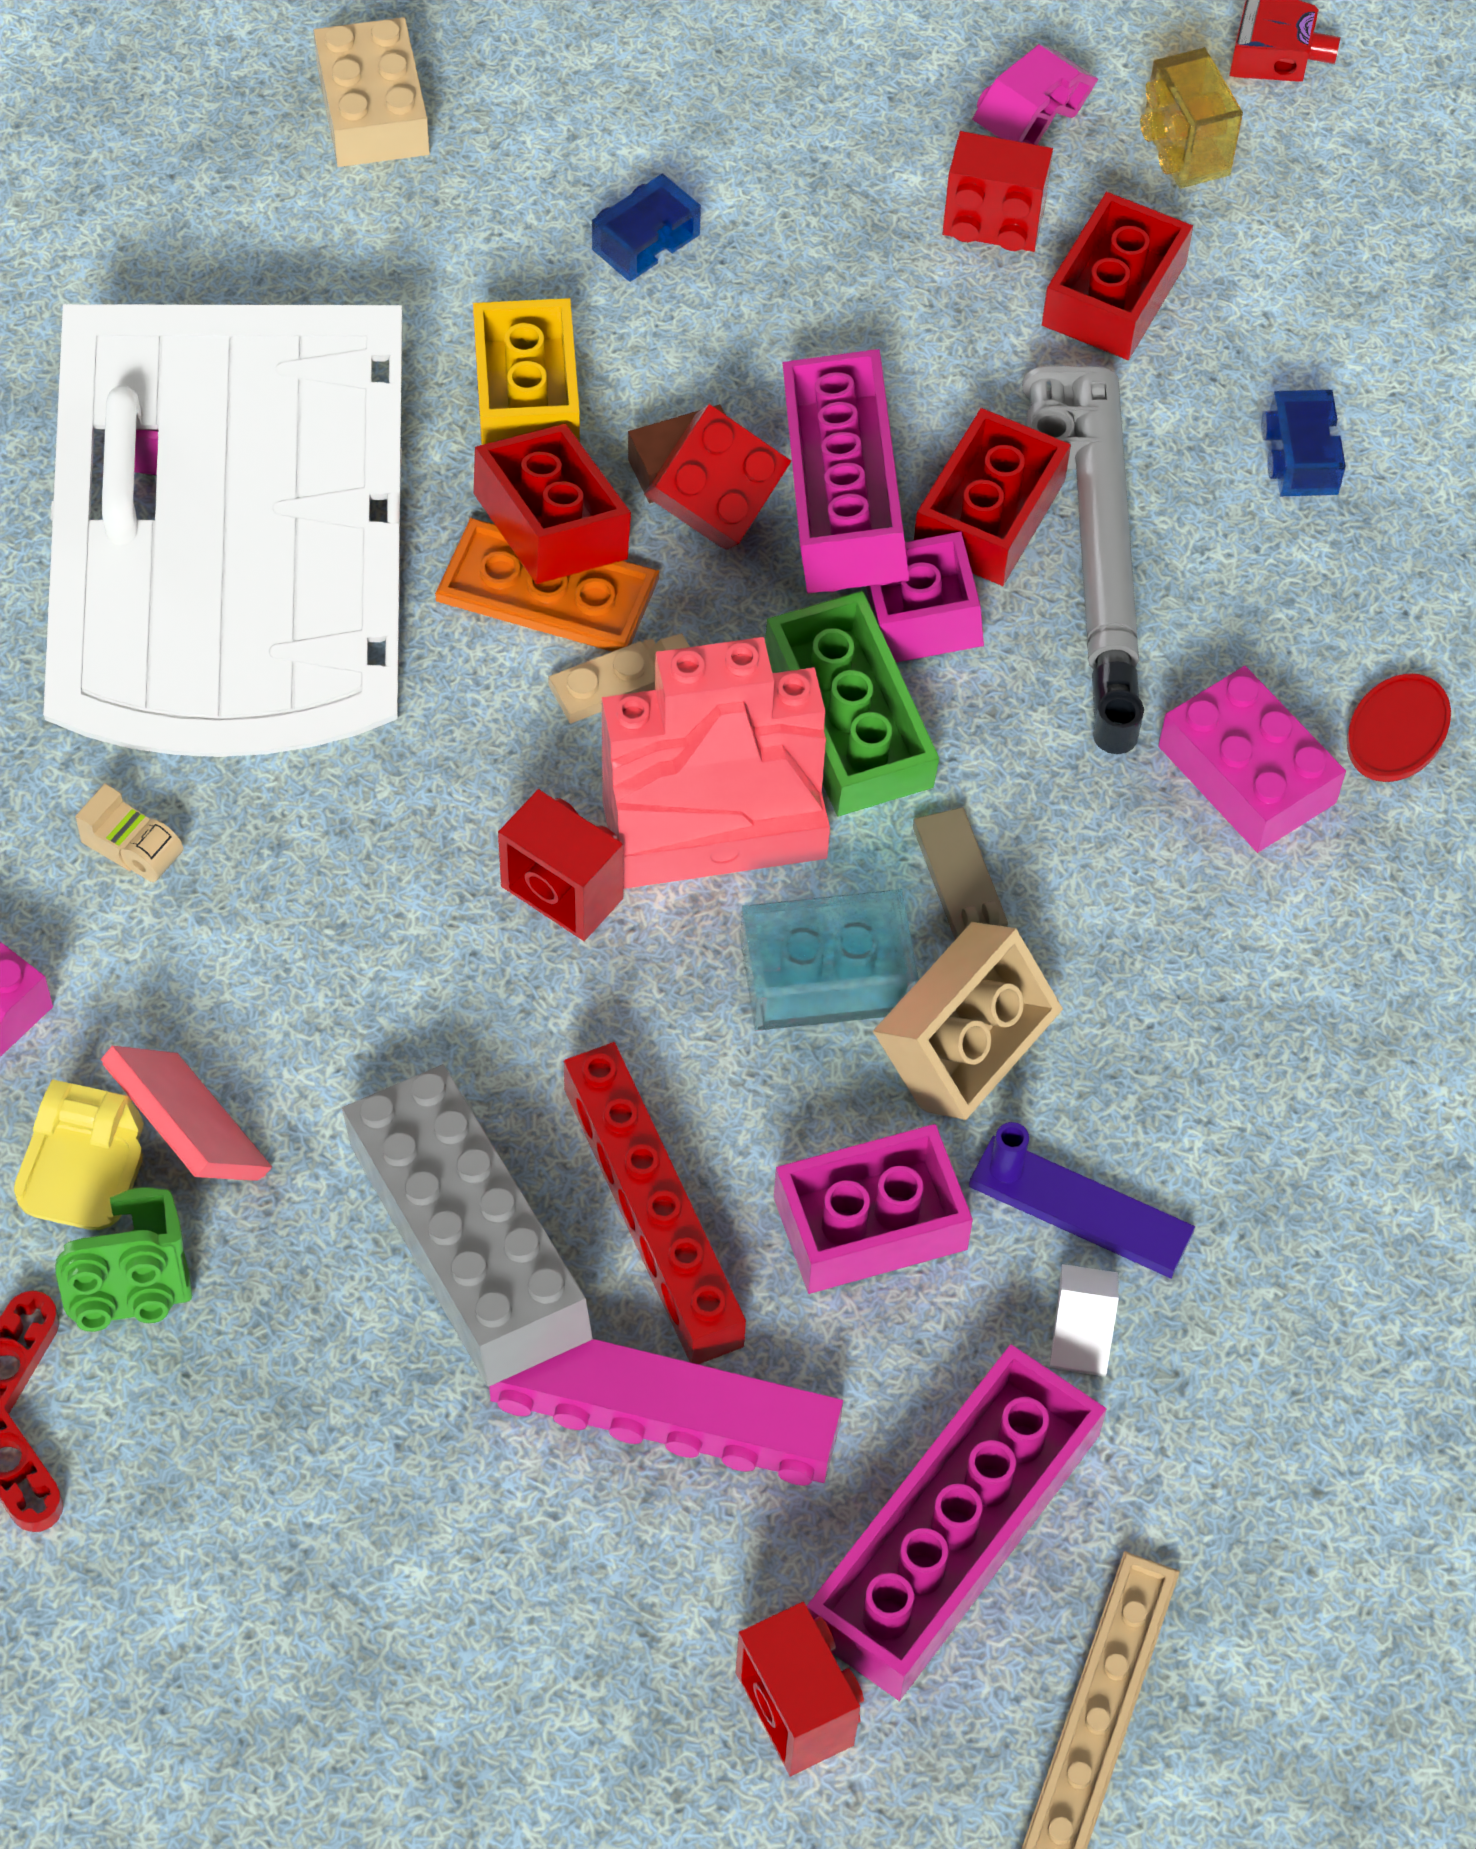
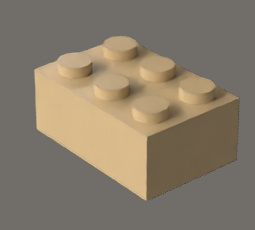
[313,17,430,167]
[873,922,1063,1120]

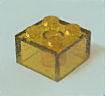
[1140,47,1243,189]

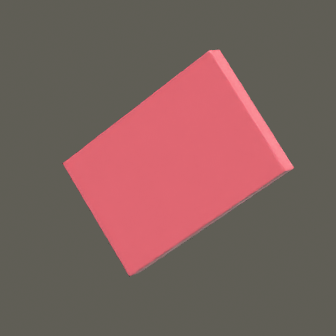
[101,1045,272,1181]

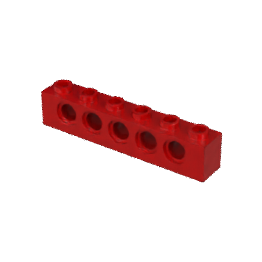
[563,1042,746,1364]

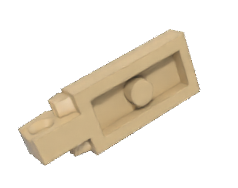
[548,633,690,724]

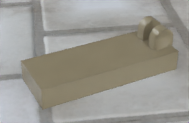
[913,807,1008,940]

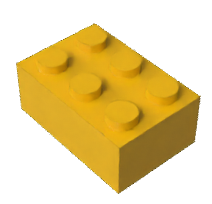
[473,298,580,445]

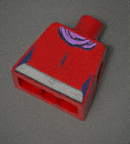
[1229,0,1341,82]

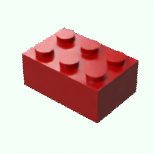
[1041,191,1194,361]
[914,408,1071,586]
[473,423,631,584]

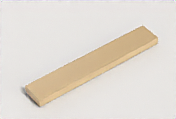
[1022,1551,1180,1849]

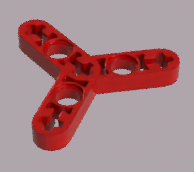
[0,1290,63,1532]

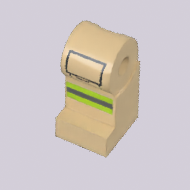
[75,783,184,882]

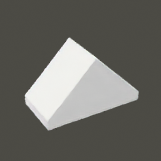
[1049,1264,1119,1377]

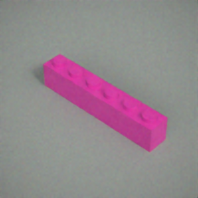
[489,1339,843,1486]

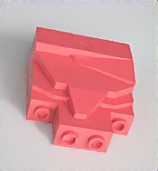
[602,637,830,889]

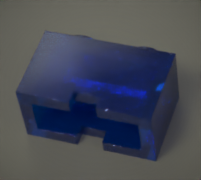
[592,173,701,282]
[1261,390,1346,497]

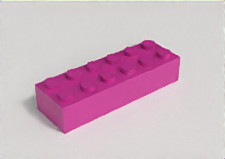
[782,349,909,594]
[807,1344,1107,1702]

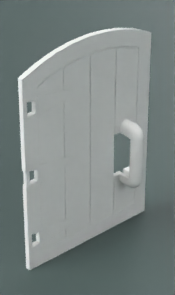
[43,304,403,757]

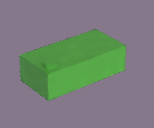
[765,591,939,817]

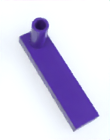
[969,1122,1196,1279]

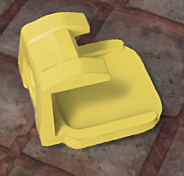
[14,1079,144,1230]

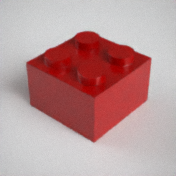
[942,131,1053,252]
[644,404,792,550]
[498,789,623,942]
[735,1601,864,1777]

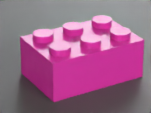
[1158,666,1346,853]
[774,1124,973,1294]

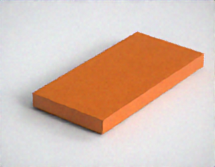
[435,518,659,652]

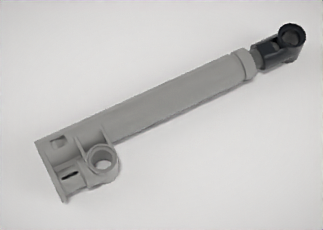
[1022,366,1144,754]

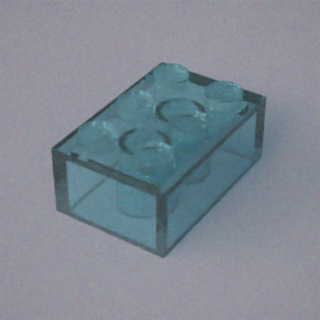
[740,889,919,1031]

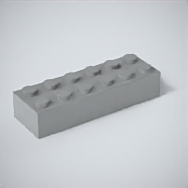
[342,1064,593,1387]

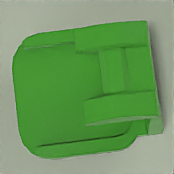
[55,1187,193,1332]

